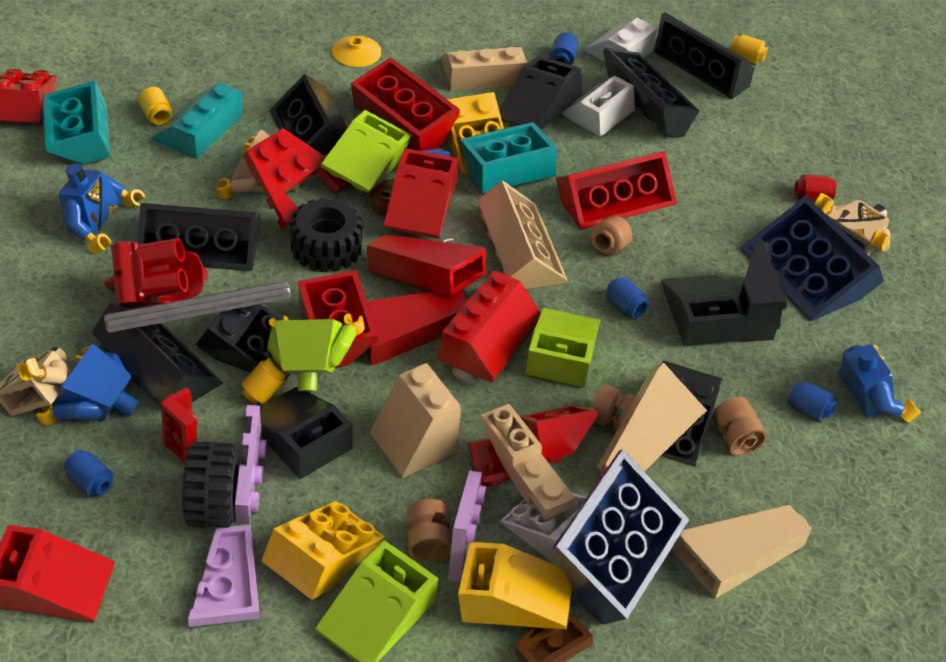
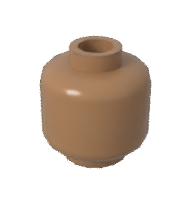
[591,215,633,256]

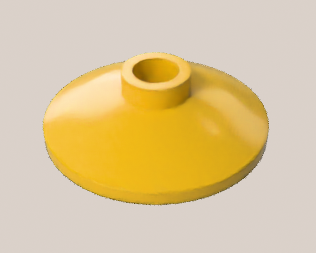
[331,35,381,67]

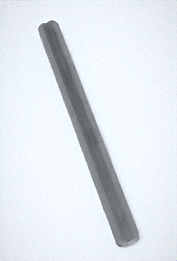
[104,281,291,333]

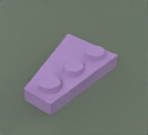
[235,405,267,524]
[448,470,486,583]
[188,524,260,627]

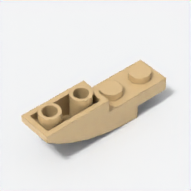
[481,404,576,519]

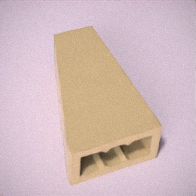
[597,363,707,477]
[673,505,811,598]

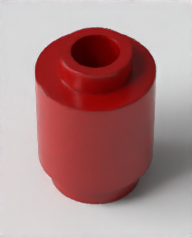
[794,174,836,202]

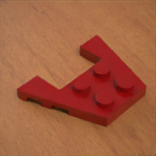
[243,128,350,230]

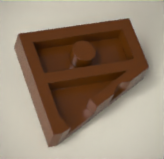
[516,611,593,662]

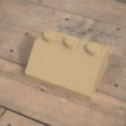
[441,47,527,91]

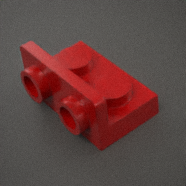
[161,388,198,464]

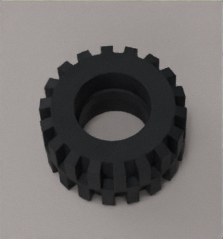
[290,197,363,272]
[182,441,239,528]

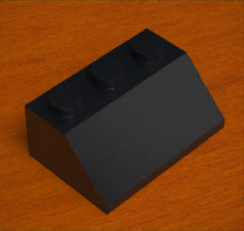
[270,74,348,155]

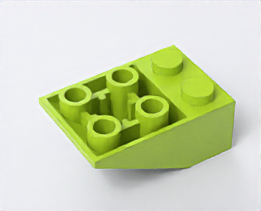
[321,110,412,193]
[525,308,601,388]
[315,540,438,662]

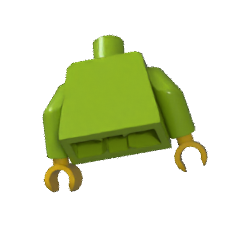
[267,314,365,392]

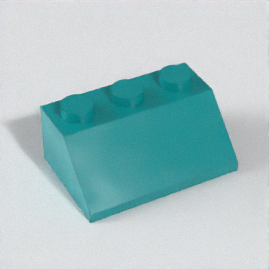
[43,81,111,164]
[152,82,243,159]
[460,122,557,194]

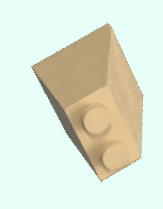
[369,363,461,478]

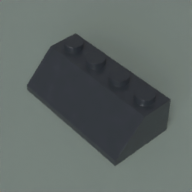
[654,12,755,99]
[603,47,700,137]
[137,203,261,271]
[91,303,223,406]

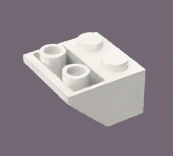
[562,76,635,137]

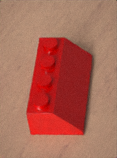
[350,57,460,151]
[555,151,677,230]
[437,270,541,383]

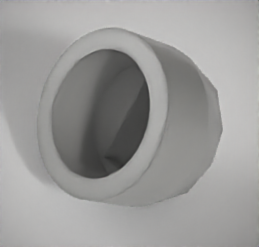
[452,367,477,385]

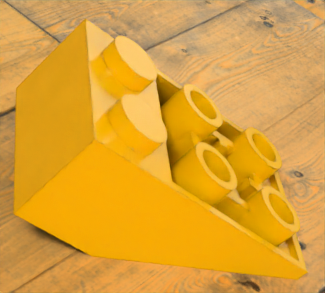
[446,92,504,175]
[261,501,385,600]
[458,542,573,629]

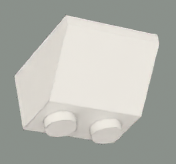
[585,18,657,62]

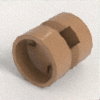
[592,384,636,431]
[712,397,768,456]
[406,499,452,561]

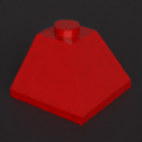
[519,405,598,464]

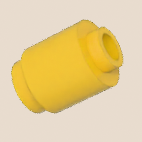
[730,34,768,65]
[138,87,172,126]
[242,357,288,404]

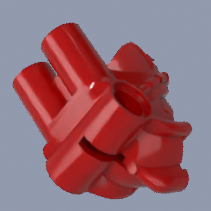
[104,238,208,307]

